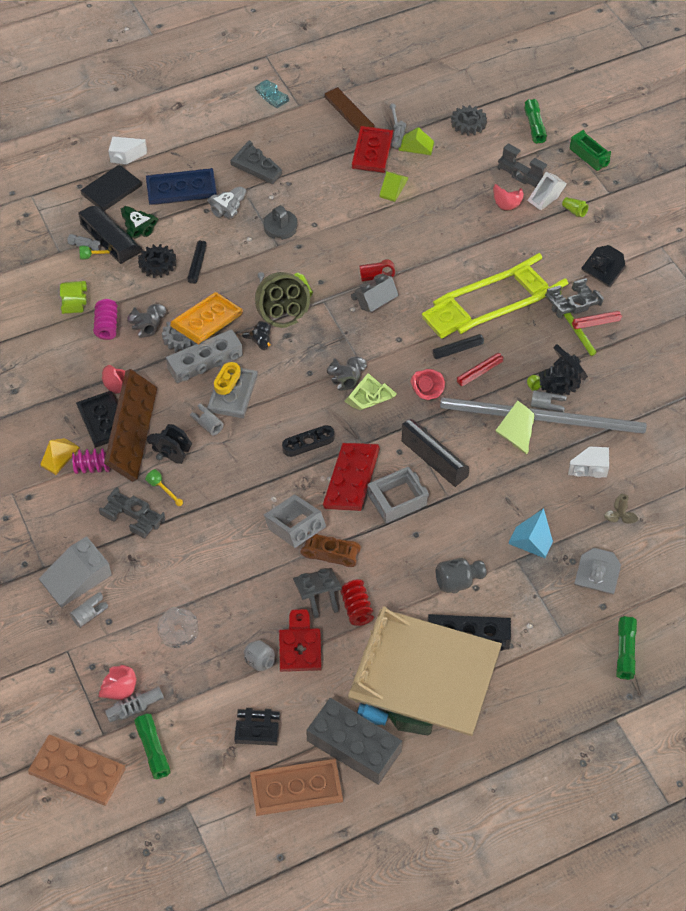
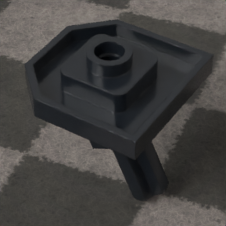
[581,245,626,287]
[539,344,588,380]

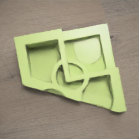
[344,373,397,410]
[495,401,535,454]

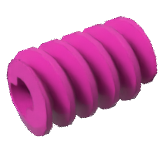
[93,299,118,340]
[72,448,110,474]

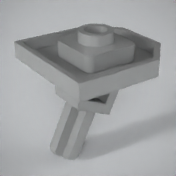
[574,548,621,595]

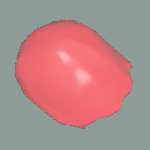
[493,184,524,211]
[102,365,125,394]
[410,369,445,400]
[98,665,137,700]

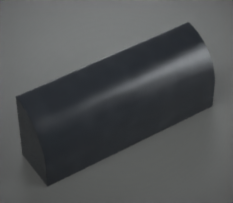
[78,206,143,264]
[401,419,469,487]

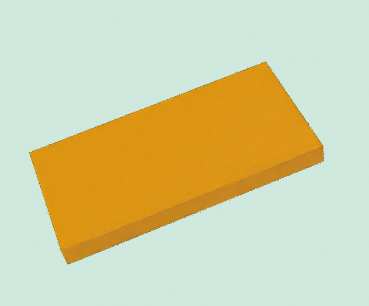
[170,292,243,345]

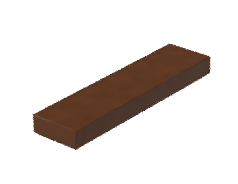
[324,87,375,133]

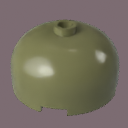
[255,272,310,328]

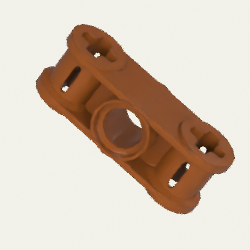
[300,533,361,567]

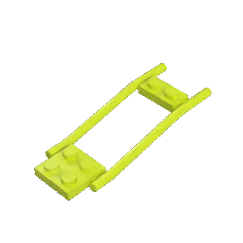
[422,253,568,339]

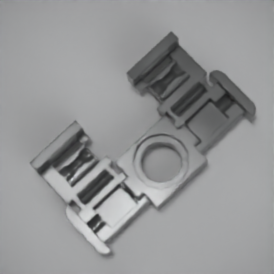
[497,143,547,188]
[545,278,604,318]
[99,487,165,539]

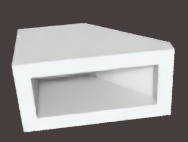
[108,137,147,164]
[527,172,567,210]

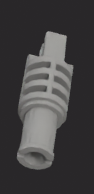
[105,686,164,722]

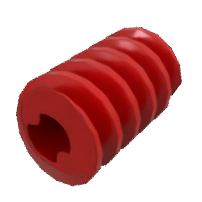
[340,579,374,626]

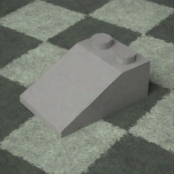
[39,536,112,608]

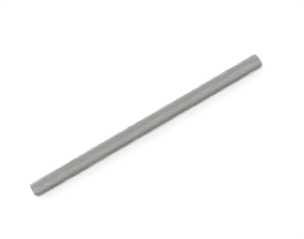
[440,397,647,434]

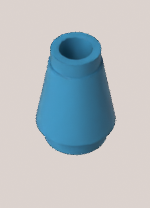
[357,703,388,726]

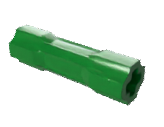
[524,99,547,144]
[616,616,637,680]
[134,714,171,779]

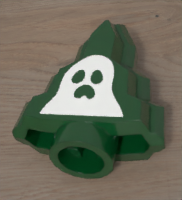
[120,206,159,239]

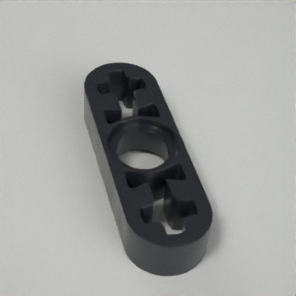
[282,425,335,457]

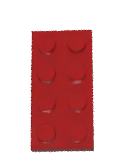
[323,443,380,511]

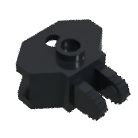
[147,424,192,464]

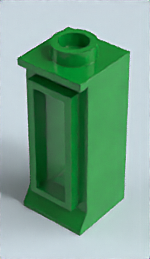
[569,129,611,171]

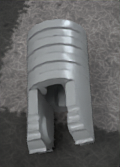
[531,390,567,412]
[190,403,224,436]
[70,592,108,628]

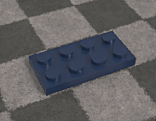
[146,168,217,205]

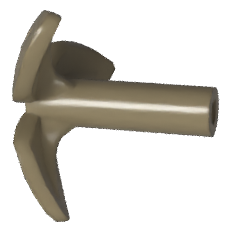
[604,494,638,524]

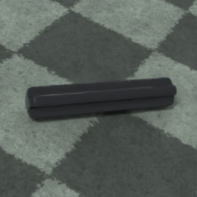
[187,240,207,284]
[433,334,484,359]

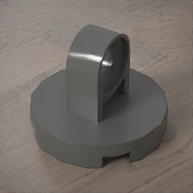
[264,205,298,240]

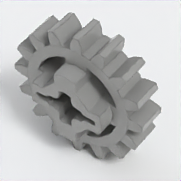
[162,318,197,352]

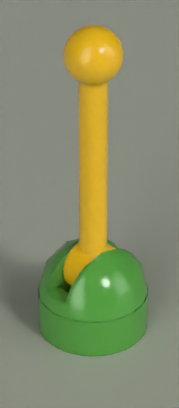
[79,246,110,260]
[145,469,183,506]

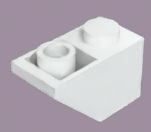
[568,447,609,478]

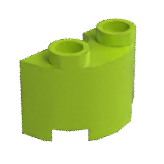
[60,281,87,314]

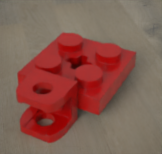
[279,609,321,672]

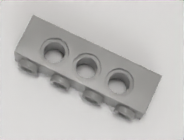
[166,329,243,383]

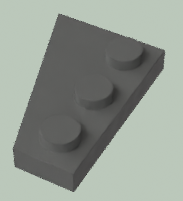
[230,140,282,184]

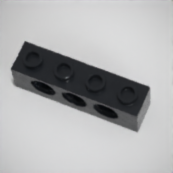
[428,614,511,651]

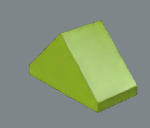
[399,127,434,155]
[379,171,408,202]

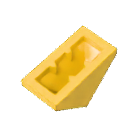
[40,438,80,475]

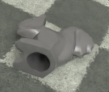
[127,304,166,338]
[327,356,367,391]

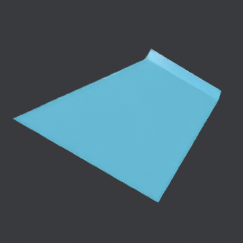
[508,508,553,558]

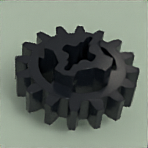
[138,244,176,278]
[540,365,581,395]

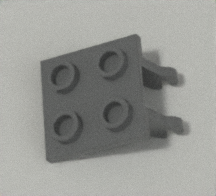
[293,568,342,618]

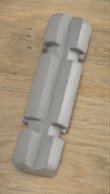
[391,121,406,149]
[67,234,101,250]

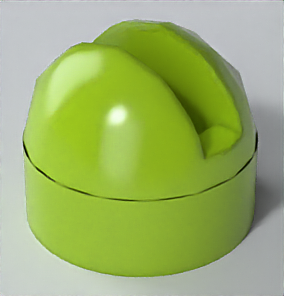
[527,375,541,391]

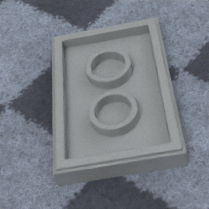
[207,365,258,419]

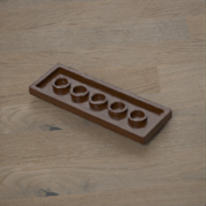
[104,369,157,482]

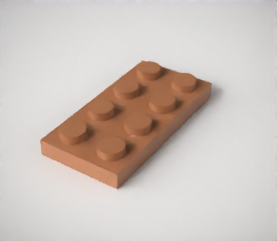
[28,734,126,806]
[250,759,343,816]

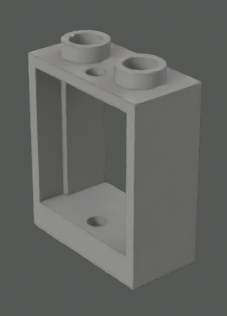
[367,466,429,524]
[264,494,326,548]

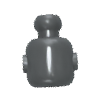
[435,558,487,593]

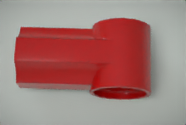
[360,259,395,281]

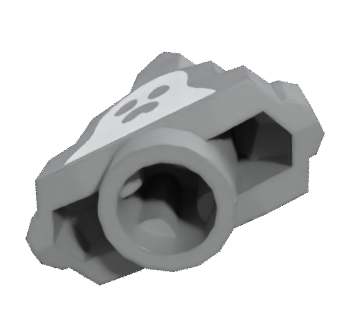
[207,186,246,219]

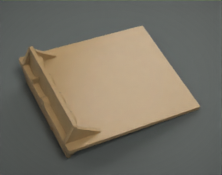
[348,606,502,736]

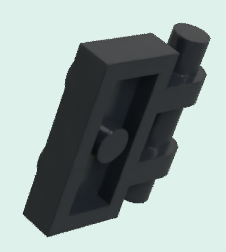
[234,707,280,746]

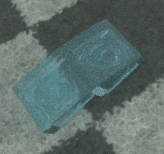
[255,80,289,108]

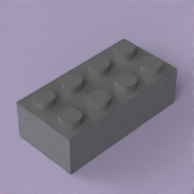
[306,697,402,785]

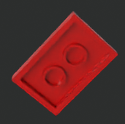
[352,126,393,173]

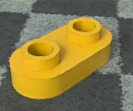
[214,362,241,395]

